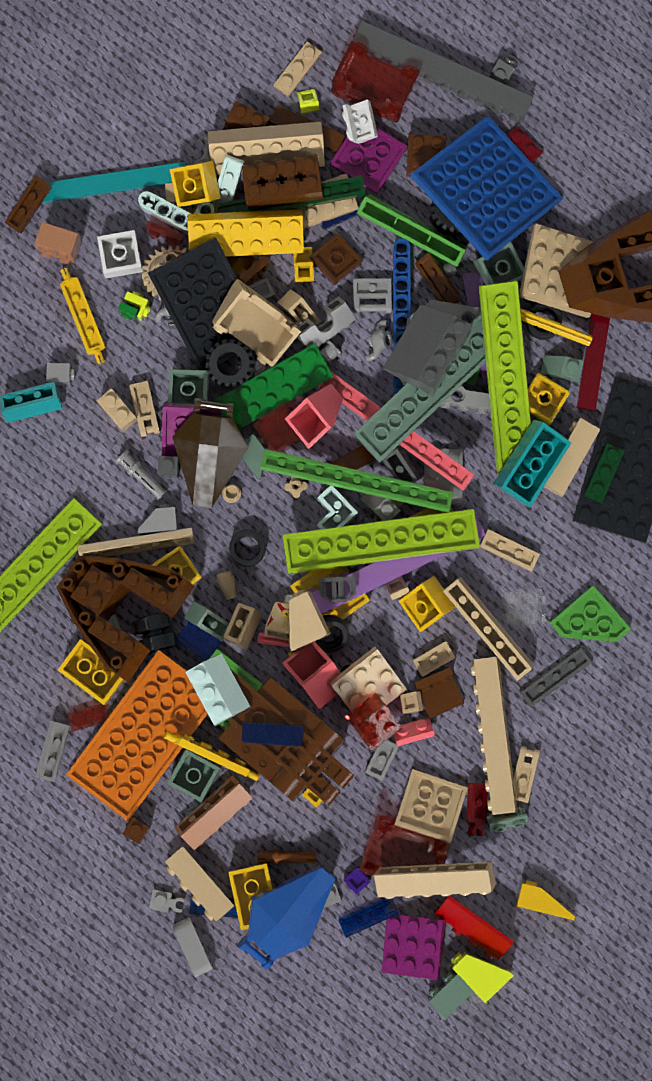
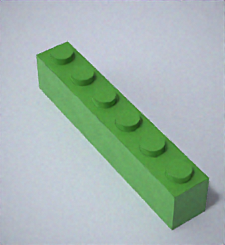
[357,194,468,267]

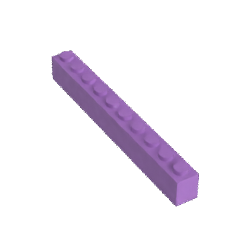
[306,514,486,614]

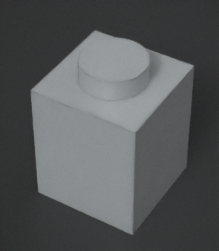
[46,363,75,385]

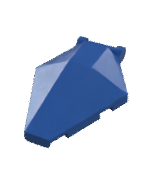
[237,865,335,970]

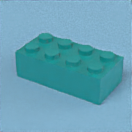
[493,420,571,507]

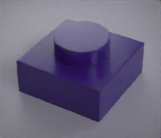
[343,867,371,895]

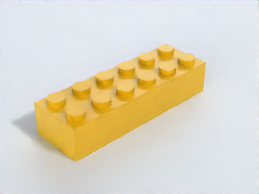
[187,209,304,256]

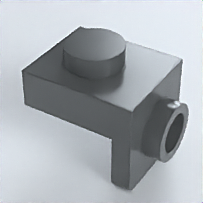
[489,56,518,85]

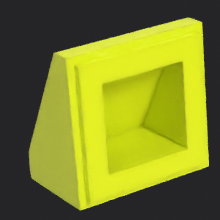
[297,89,320,114]

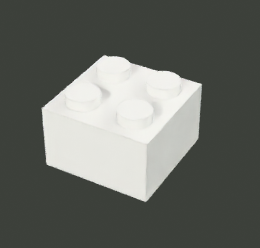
[97,230,143,279]

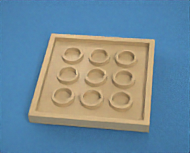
[519,224,593,318]

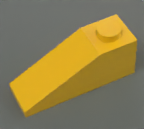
[516,880,575,920]

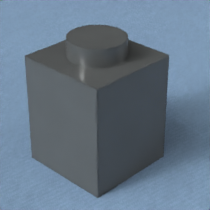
[158,456,180,479]

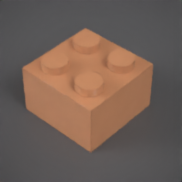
[34,222,82,264]

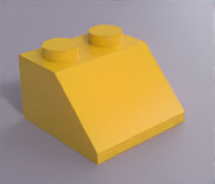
[398,576,456,632]

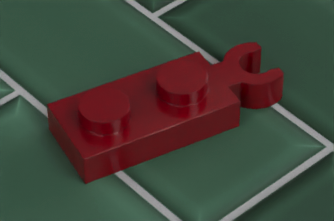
[466,783,488,836]

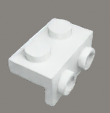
[342,100,378,144]

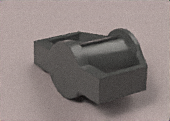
[320,576,356,603]

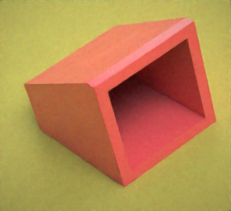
[285,384,343,449]
[282,641,340,709]

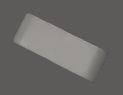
[172,917,213,977]

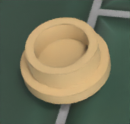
[222,484,241,503]

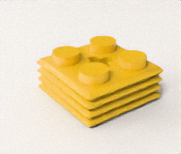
[528,373,570,425]
[151,546,201,584]

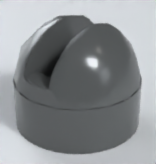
[442,262,458,277]

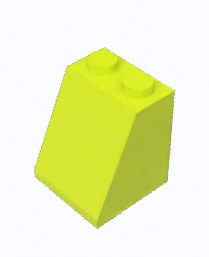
[450,952,514,1003]

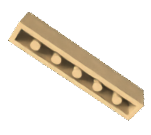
[443,577,535,681]
[374,862,496,899]

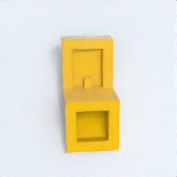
[293,247,314,282]

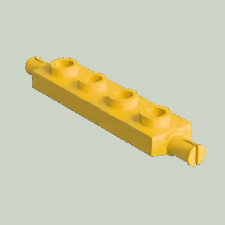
[60,268,106,364]
[164,731,260,781]

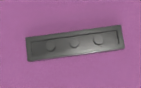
[519,647,593,708]

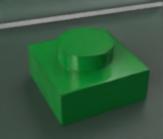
[118,302,139,321]

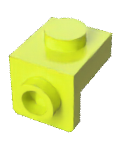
[124,291,151,321]

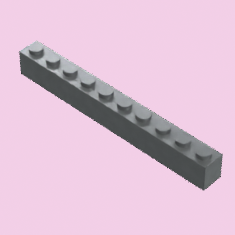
[353,21,533,122]

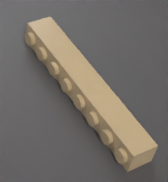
[471,657,518,815]

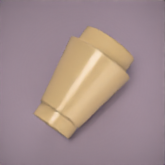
[216,570,237,600]

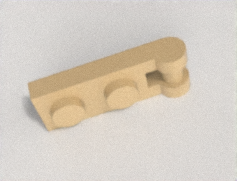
[129,381,160,437]
[514,746,540,803]

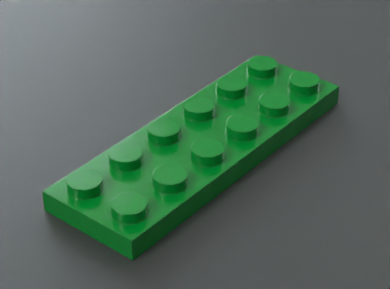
[215,344,334,429]

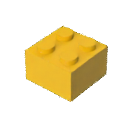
[170,161,221,207]

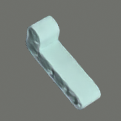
[138,191,215,235]

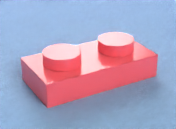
[392,717,435,746]

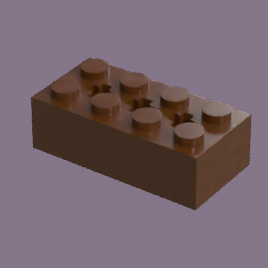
[242,155,323,209]

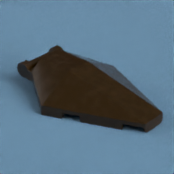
[172,397,249,509]

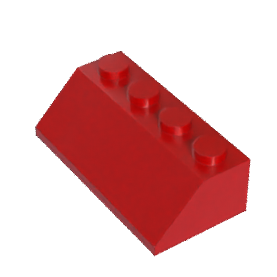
[434,895,514,960]

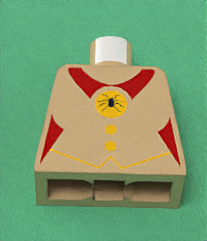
[264,595,294,641]

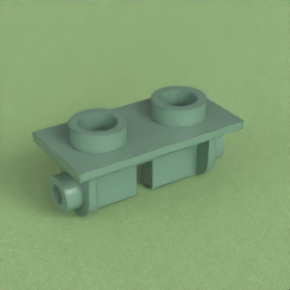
[487,806,528,833]

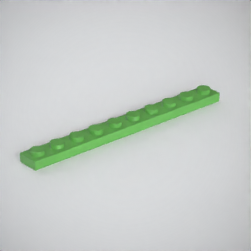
[261,449,453,512]

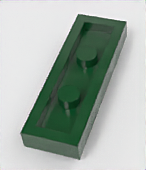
[584,443,624,504]

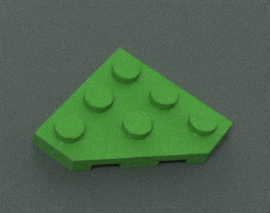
[549,585,631,642]

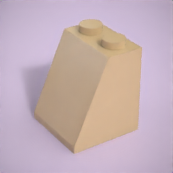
[289,590,331,651]

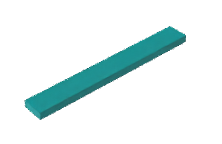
[42,162,186,203]

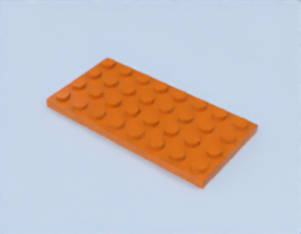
[66,650,208,821]

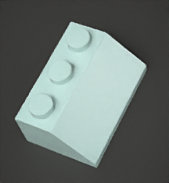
[185,654,250,726]

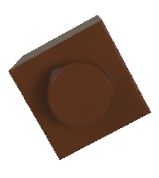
[122,817,151,844]

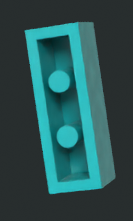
[0,382,63,423]

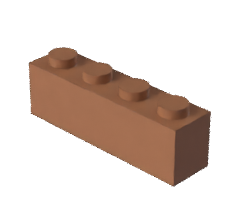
[174,775,252,850]

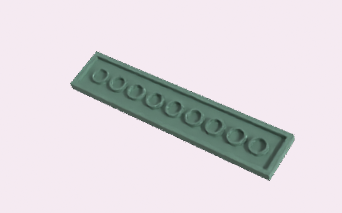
[353,314,486,463]

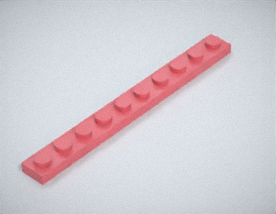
[318,372,475,491]

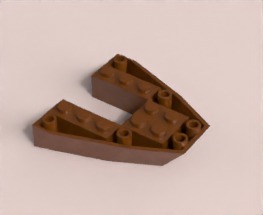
[558,209,652,323]
[56,556,195,683]

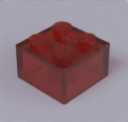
[253,403,302,453]
[345,693,402,752]

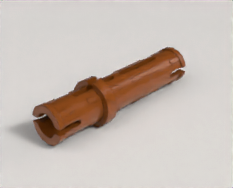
[257,849,316,865]

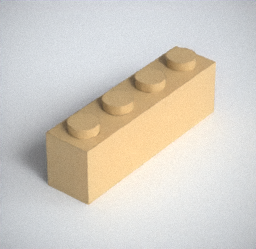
[544,418,600,497]
[165,846,235,922]

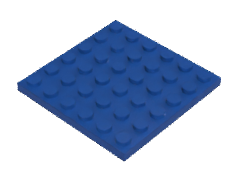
[410,116,563,261]

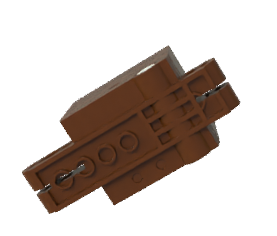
[193,669,355,806]

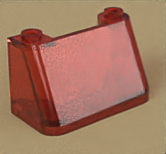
[331,40,420,123]
[359,815,450,875]

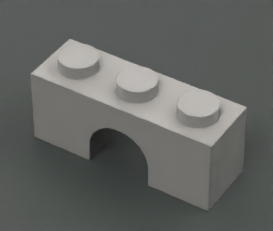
[297,296,356,349]

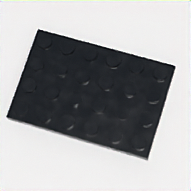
[147,237,250,371]

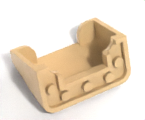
[212,279,301,367]

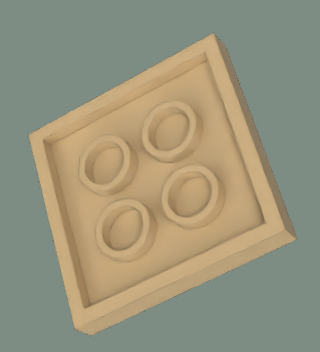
[329,647,407,725]
[394,769,468,844]

